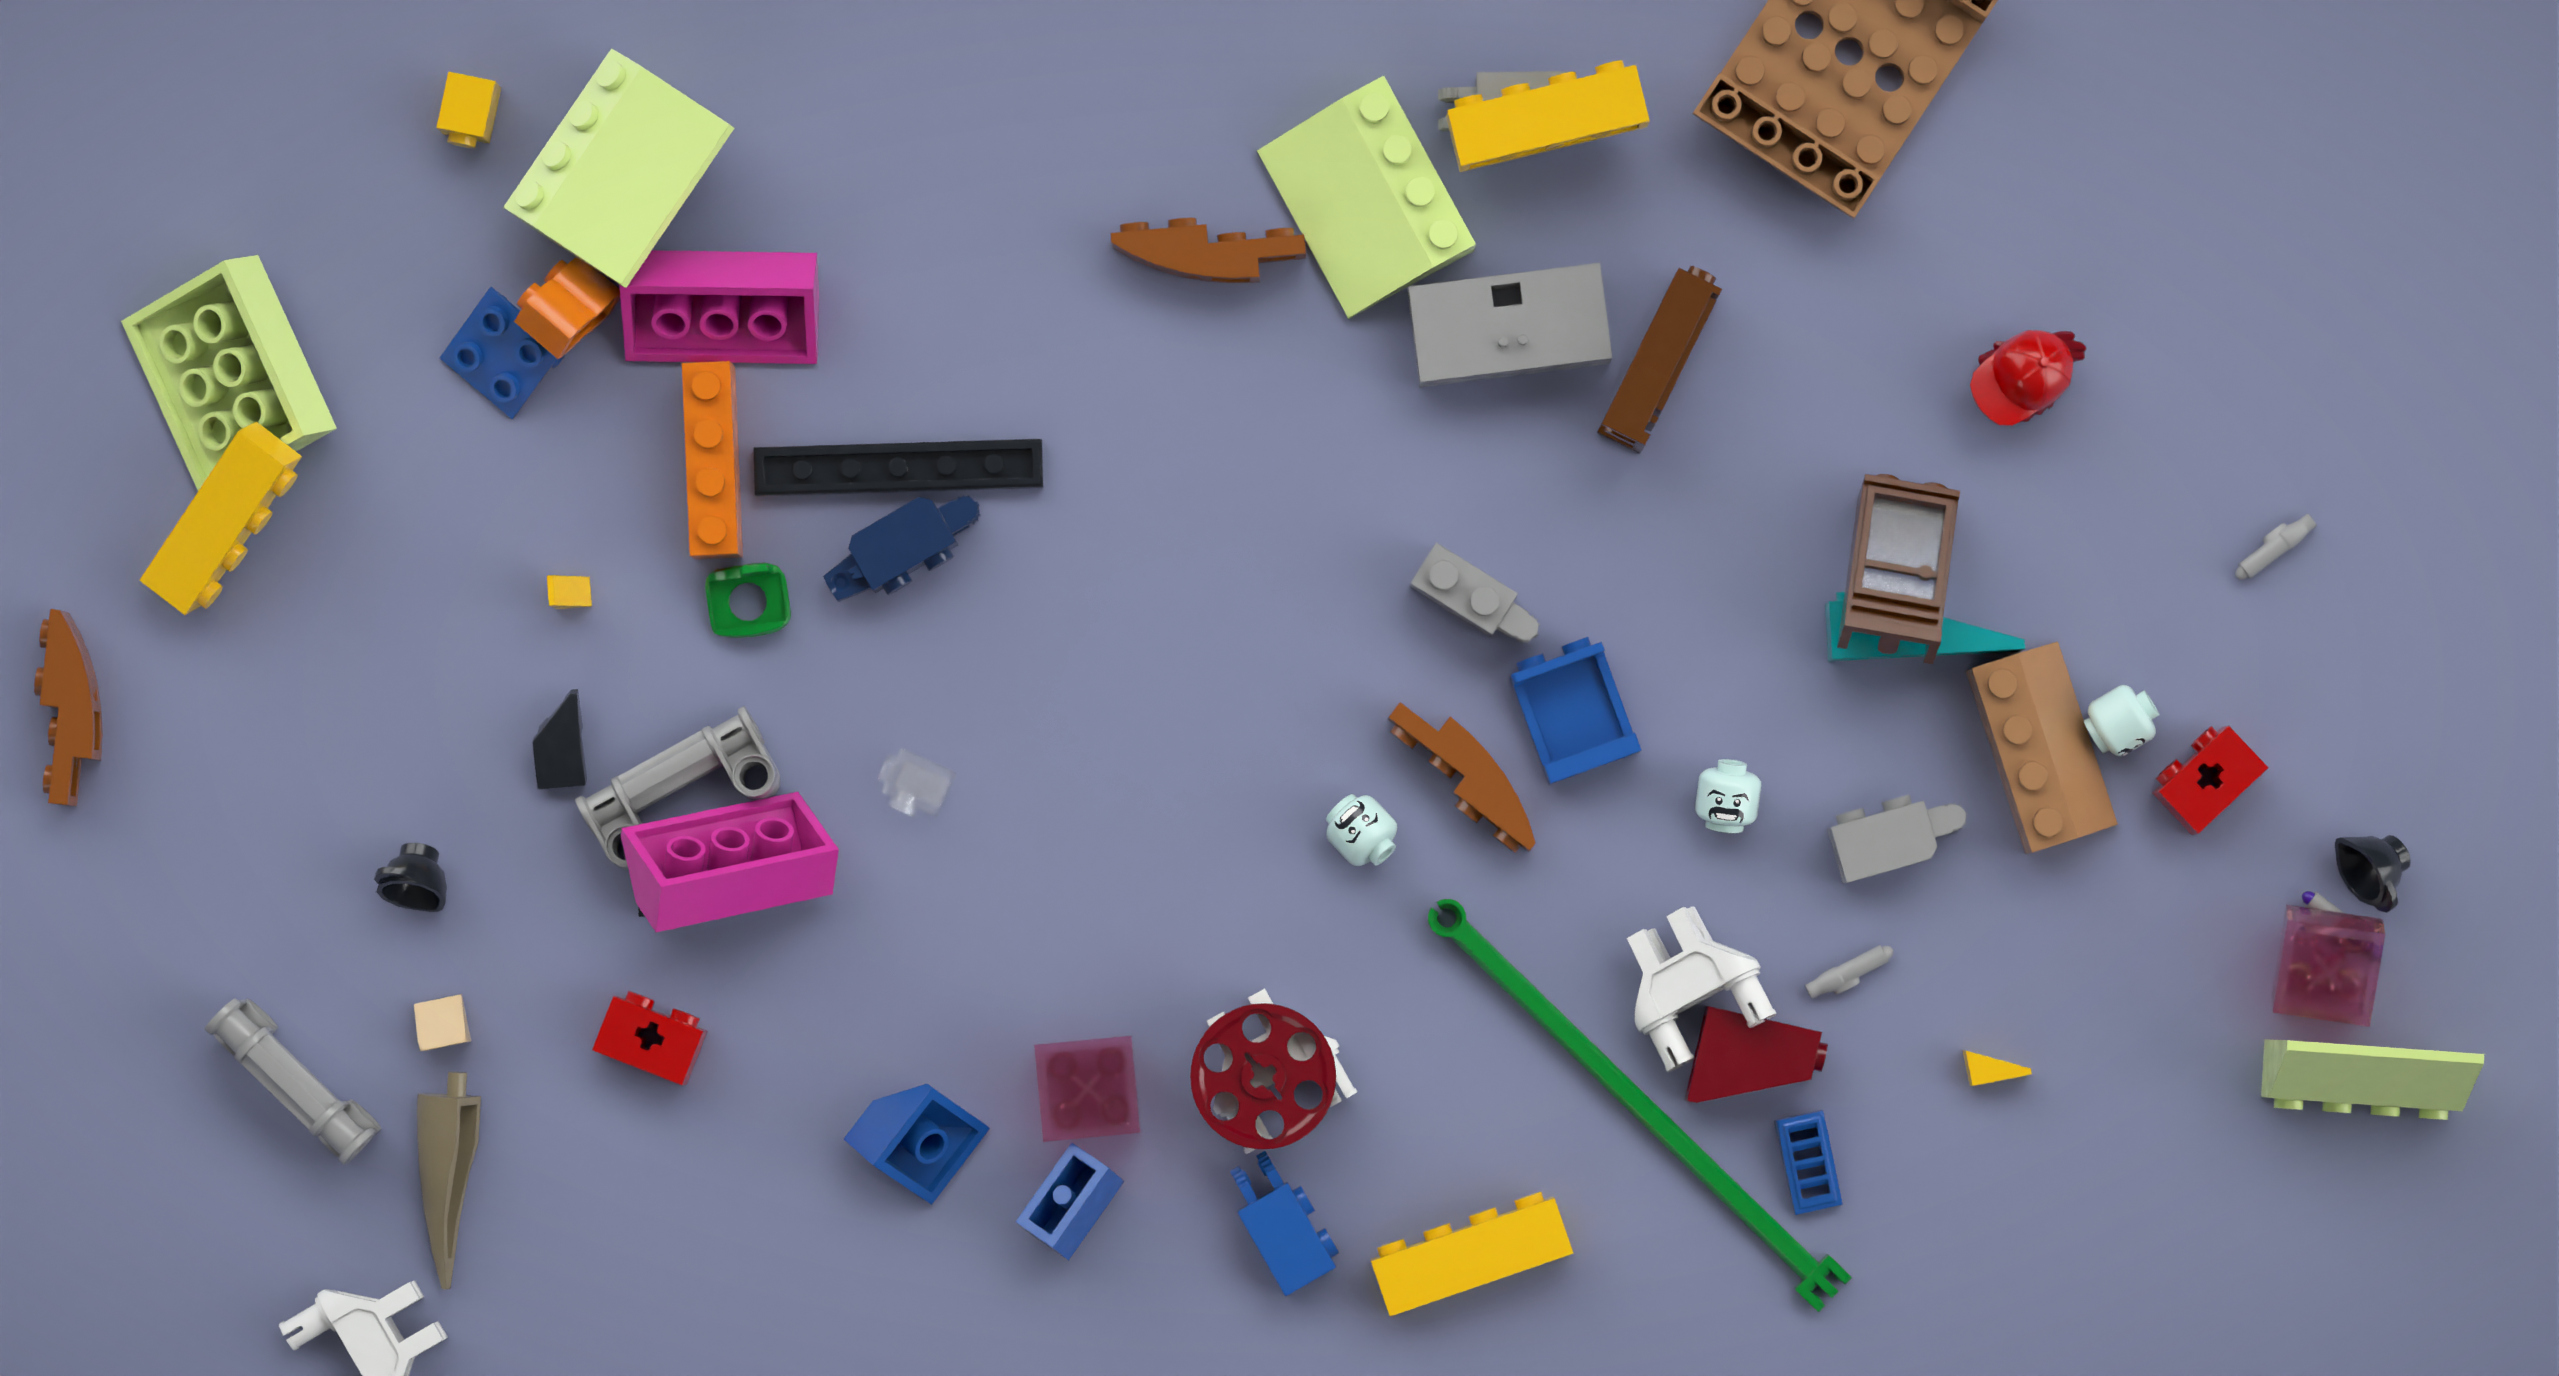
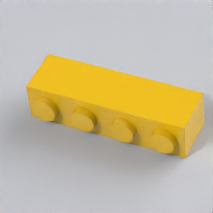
[1446,60,1650,172]
[139,421,302,615]
[1370,1191,1574,1316]

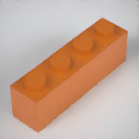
[682,361,743,560]

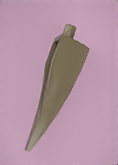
[417,1071,481,1290]

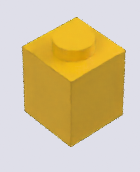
[436,71,501,149]

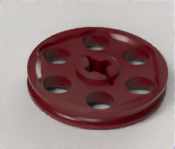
[1190,1003,1336,1150]

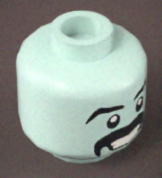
[2084,685,2160,757]
[1695,759,1761,833]
[1326,794,1397,866]

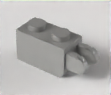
[1827,794,1967,884]

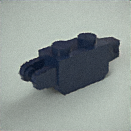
[823,495,981,602]

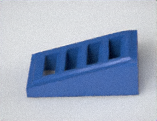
[1774,1110,1843,1215]

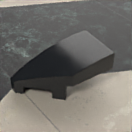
[532,689,587,789]

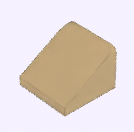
[414,994,471,1051]

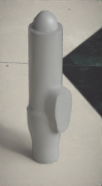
[2235,514,2317,579]
[1805,945,1893,999]

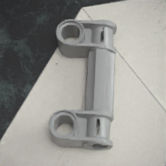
[575,706,781,871]
[204,998,382,1165]

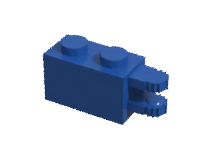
[1230,1151,1339,1297]

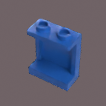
[1510,637,1642,785]

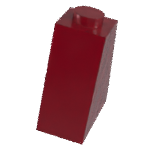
[1684,1006,1828,1103]

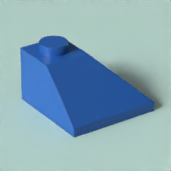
[844,1084,990,1205]

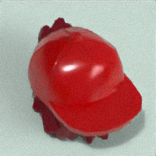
[1970,330,2087,426]

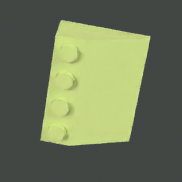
[504,48,735,288]
[1257,76,1476,319]
[121,255,337,491]
[2261,1039,2484,1120]

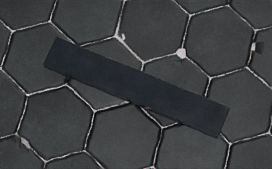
[754,439,1044,497]

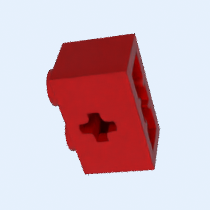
[2152,725,2269,835]
[592,990,708,1085]

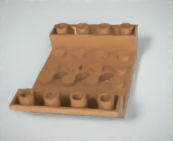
[1692,0,1998,219]

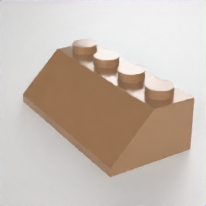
[1966,641,2118,854]

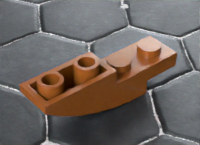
[1110,217,1306,283]
[34,609,103,806]
[1388,702,1536,853]

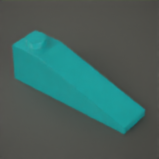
[1825,591,2025,662]

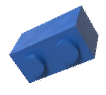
[1015,1142,1124,1261]

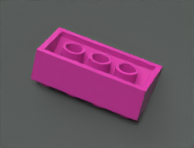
[620,250,819,364]
[621,792,839,932]

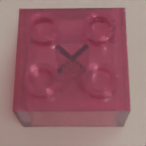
[2271,905,2385,1027]
[1034,1035,1142,1142]

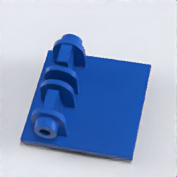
[439,287,566,419]

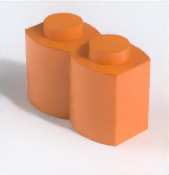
[514,257,620,359]

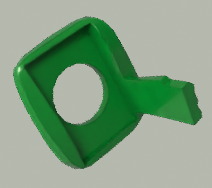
[705,562,791,638]

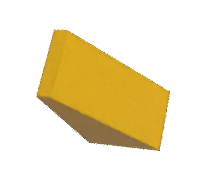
[547,575,592,609]
[1962,1050,2032,1086]

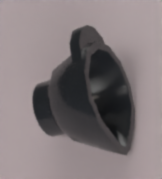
[2335,835,2411,913]
[374,843,447,912]

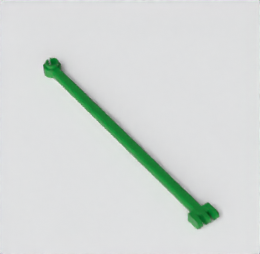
[1428,899,1852,1312]

